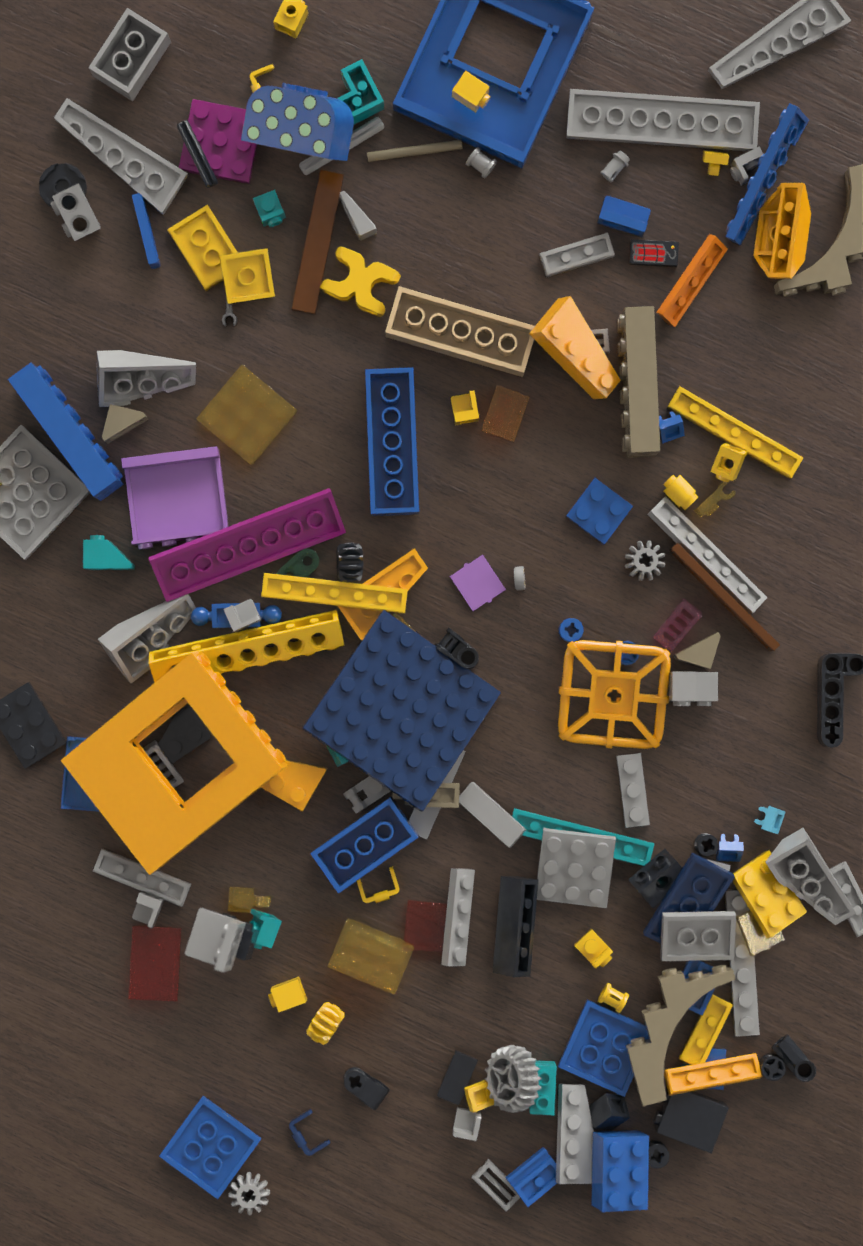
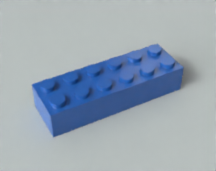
[8,362,124,501]
[365,368,419,516]

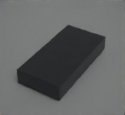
[437,1050,478,1105]

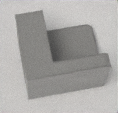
[223,599,261,632]
[132,891,164,929]
[452,1107,482,1141]

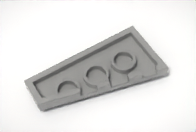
[556,1084,594,1184]

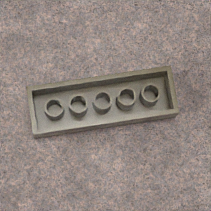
[617,306,660,458]

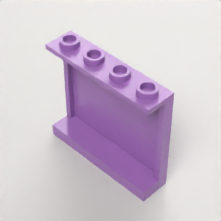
[121,446,229,549]

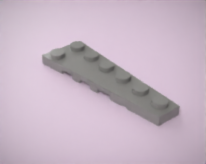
[708,0,851,89]
[54,98,189,215]

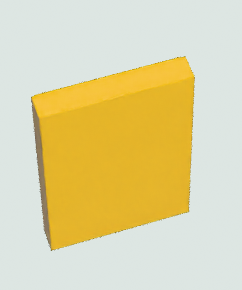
[167,205,238,291]

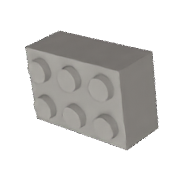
[89,8,171,101]

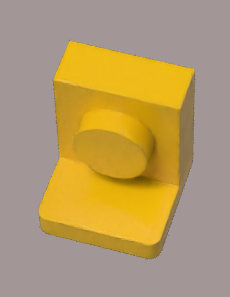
[574,929,613,969]

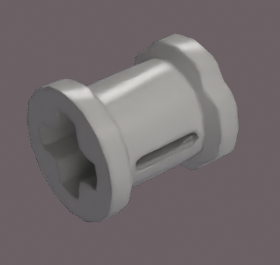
[465,147,497,179]

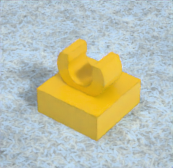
[702,150,729,176]

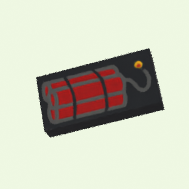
[629,239,679,267]

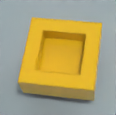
[464,1080,494,1113]

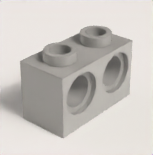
[51,183,101,241]

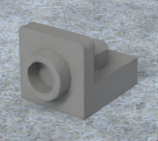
[730,146,763,186]

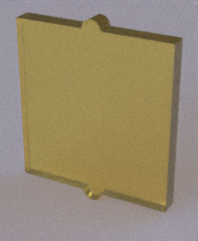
[736,910,784,956]

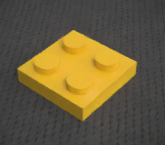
[219,248,275,304]

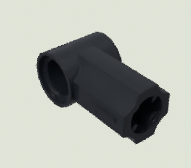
[771,1034,816,1082]

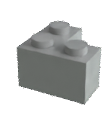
[667,672,718,706]

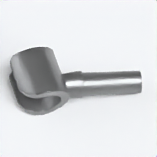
[222,299,237,326]

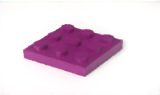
[179,99,257,184]

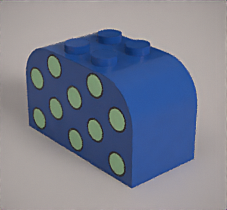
[241,83,354,161]

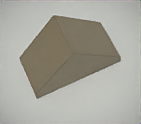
[102,404,149,444]
[673,632,721,669]

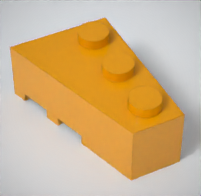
[261,760,328,811]

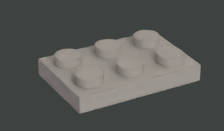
[660,911,736,961]

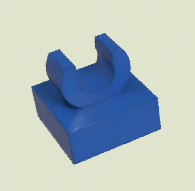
[659,411,685,443]
[716,834,744,862]

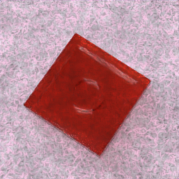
[403,900,447,952]

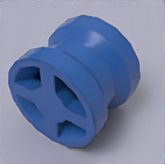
[559,618,584,642]

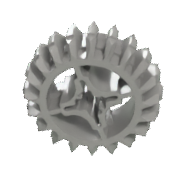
[485,1045,542,1113]

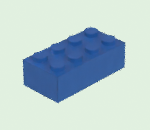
[310,796,419,893]

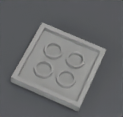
[537,828,616,908]

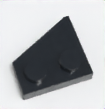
[159,703,212,764]

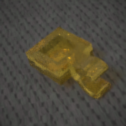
[694,481,736,517]
[228,886,271,913]

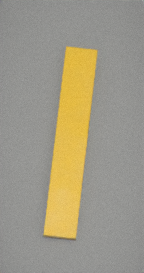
[667,386,803,479]
[261,573,408,614]

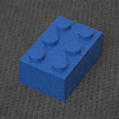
[592,1130,649,1212]

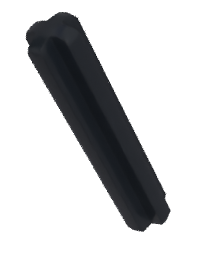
[177,120,218,188]

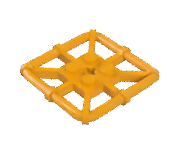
[558,640,671,749]

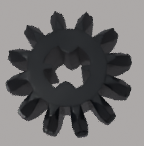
[336,542,363,583]

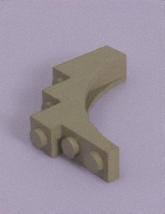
[774,164,863,297]
[626,965,736,1106]

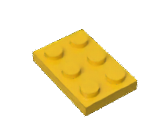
[733,850,807,938]

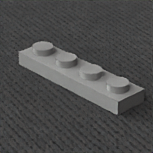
[441,868,475,966]

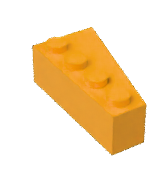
[529,296,621,399]

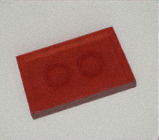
[129,926,182,1001]

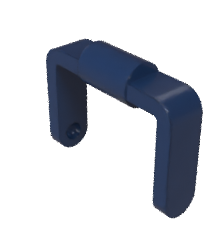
[289,1109,331,1156]

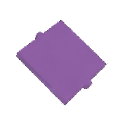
[450,555,506,611]

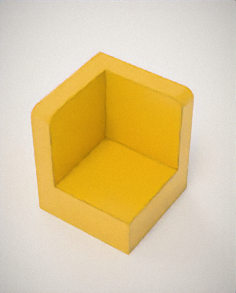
[451,390,479,425]

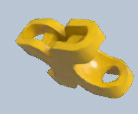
[320,247,401,317]

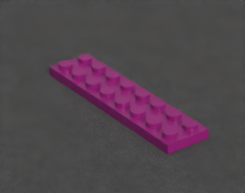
[148,488,346,602]

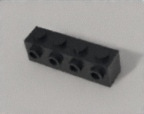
[493,876,538,977]

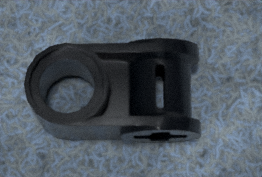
[435,627,479,669]
[344,1067,390,1110]

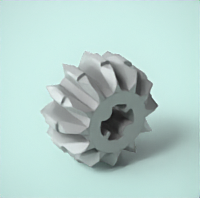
[625,541,665,581]
[228,1172,270,1215]

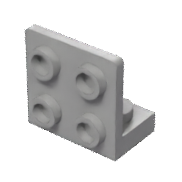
[185,908,246,972]

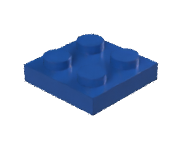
[566,478,633,545]

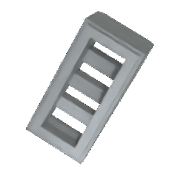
[339,191,377,241]
[143,740,184,788]

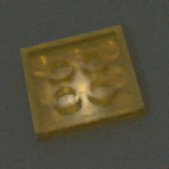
[196,365,297,466]

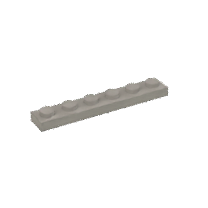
[647,496,767,615]
[725,890,760,1036]

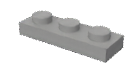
[616,753,650,828]

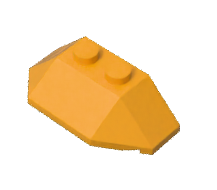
[753,183,811,279]

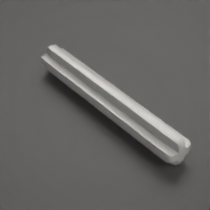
[299,117,384,175]

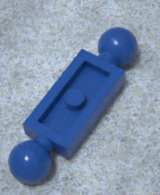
[191,603,282,628]

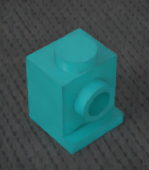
[249,909,282,949]

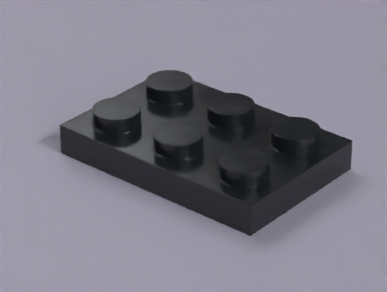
[0,682,67,769]

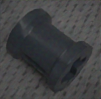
[694,833,719,856]

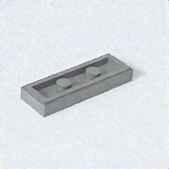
[539,233,615,277]
[459,782,527,848]
[830,861,863,937]

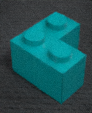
[337,59,384,124]

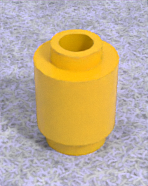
[663,475,698,510]

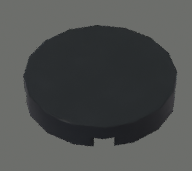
[39,163,87,209]

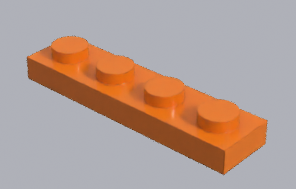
[656,234,728,327]

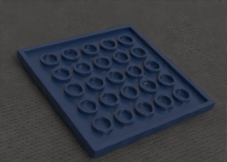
[302,610,501,812]

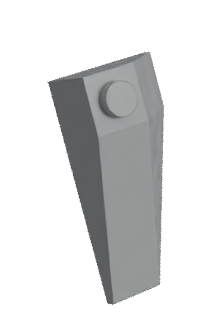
[96,350,196,407]
[98,594,196,683]
[766,828,856,925]

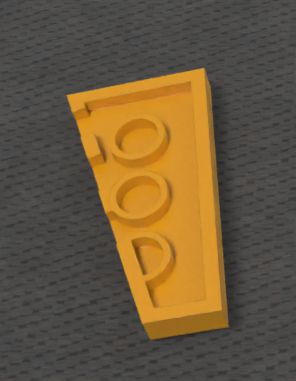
[338,548,428,641]

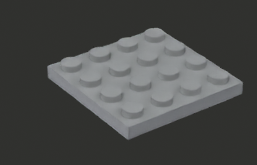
[0,425,90,560]

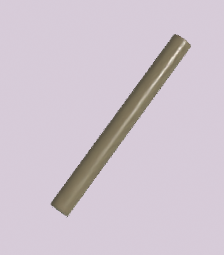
[367,140,462,162]

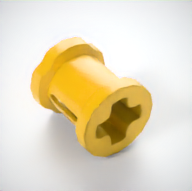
[598,983,629,1013]

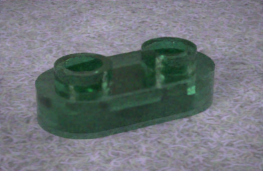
[278,549,320,578]

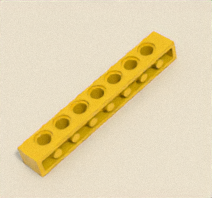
[149,610,344,683]

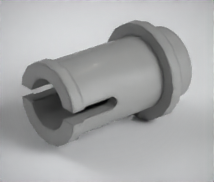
[600,151,630,182]

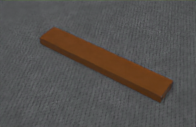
[292,170,344,315]
[669,543,780,651]

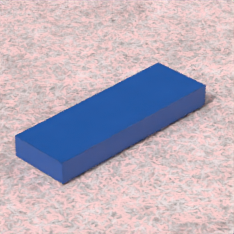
[132,193,161,269]

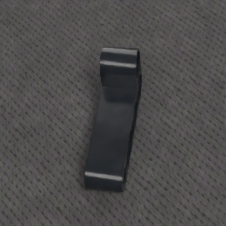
[817,653,863,748]

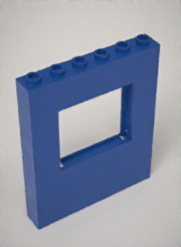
[393,0,594,168]

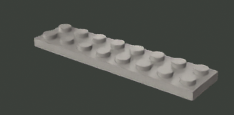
[566,89,760,151]

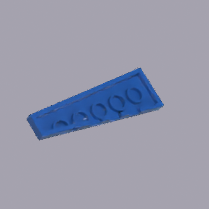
[726,103,809,245]

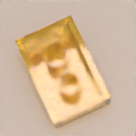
[327,918,414,994]

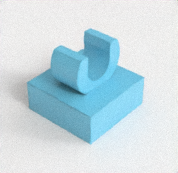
[754,806,785,834]

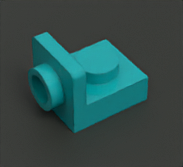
[253,190,286,227]

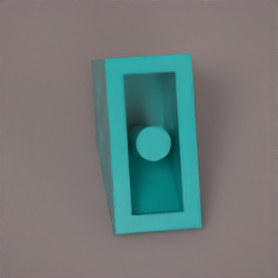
[83,535,135,570]

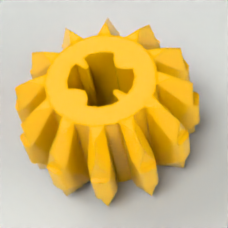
[307,1002,344,1045]

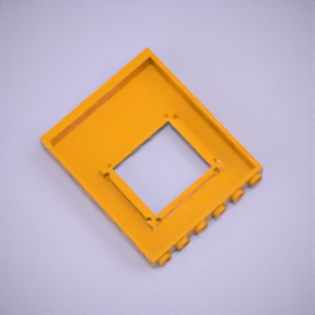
[61,651,288,875]

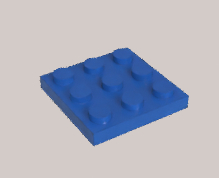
[558,999,649,1097]
[159,1096,261,1199]

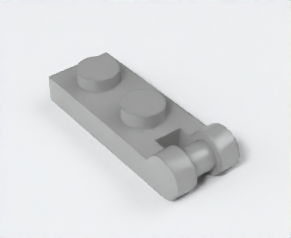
[343,776,390,814]

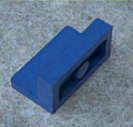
[597,196,651,237]

